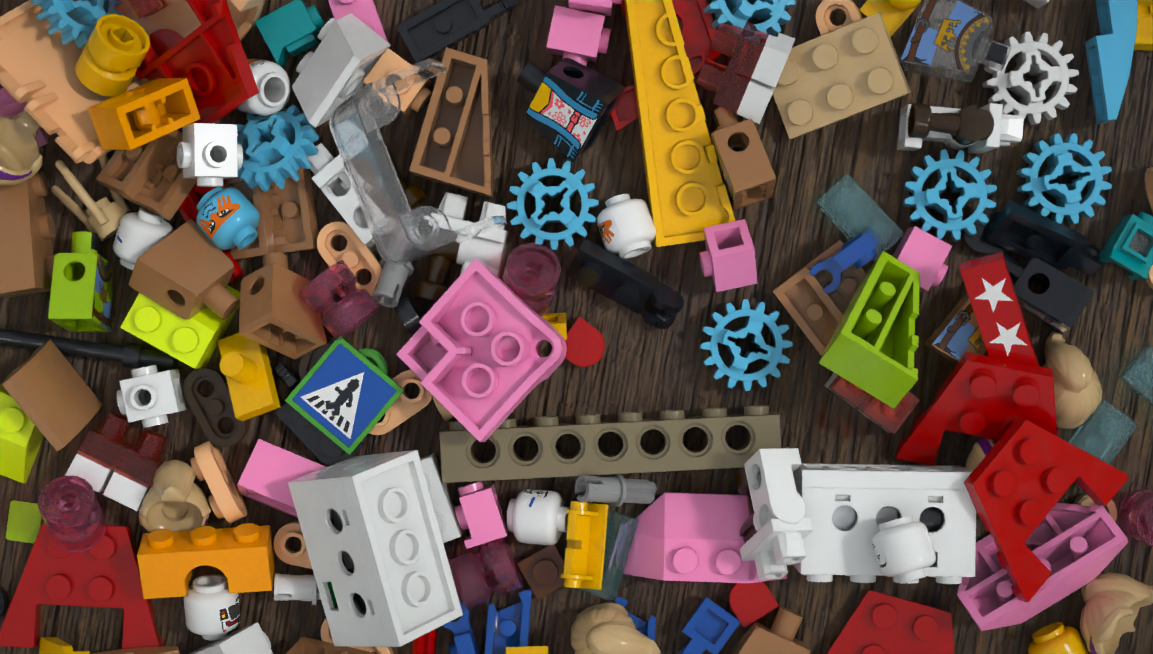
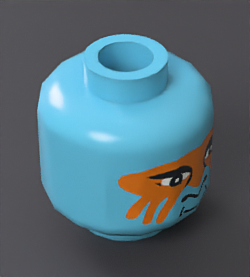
[196,187,260,250]

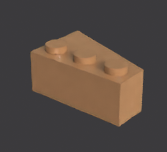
[409,47,494,199]
[0,170,55,298]

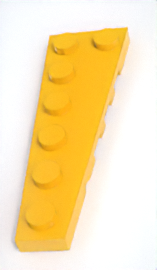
[624,0,735,247]

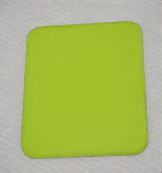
[6,500,43,544]

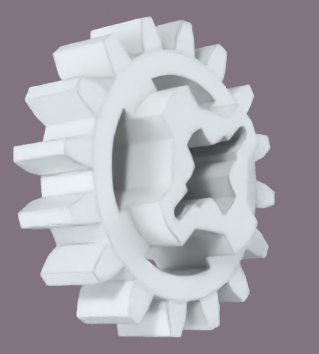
[983,32,1079,125]

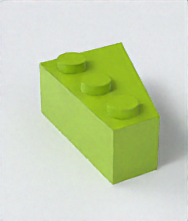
[819,251,920,409]

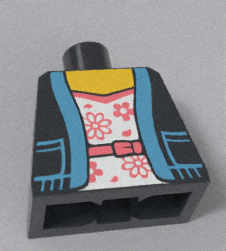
[517,58,625,163]
[1004,253,1095,334]

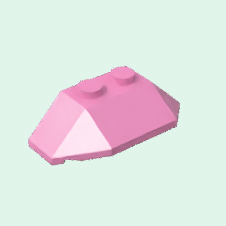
[619,492,787,583]
[957,503,1128,631]

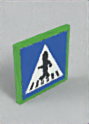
[285,336,404,455]

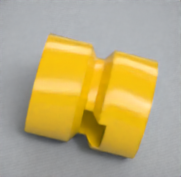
[75,14,150,97]

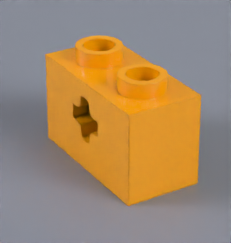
[88,78,201,150]

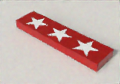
[959,252,1039,366]

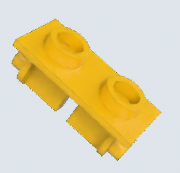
[560,501,608,590]

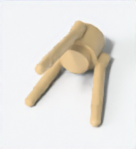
[51,153,131,241]

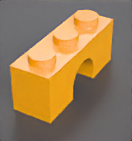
[137,523,276,599]

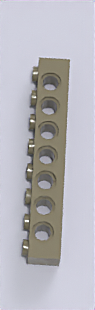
[439,405,781,483]

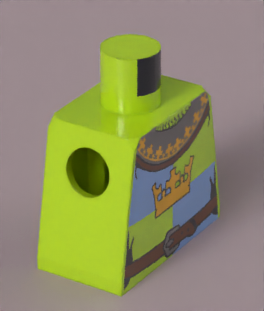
[48,231,112,332]

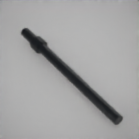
[0,328,177,370]

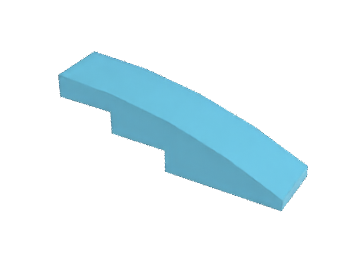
[1085,0,1138,125]

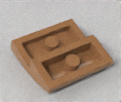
[96,129,197,220]
[223,168,319,260]
[773,239,866,356]
[2,339,103,452]

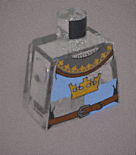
[900,0,1011,82]

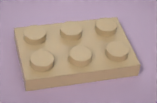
[773,13,911,139]

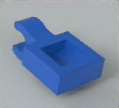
[809,226,880,294]
[677,596,740,654]
[442,599,480,654]

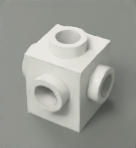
[177,123,243,187]
[117,365,187,428]

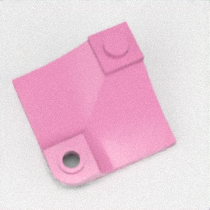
[396,258,567,442]

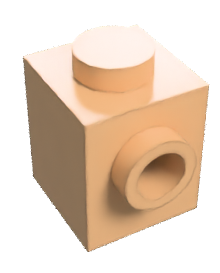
[363,48,432,117]

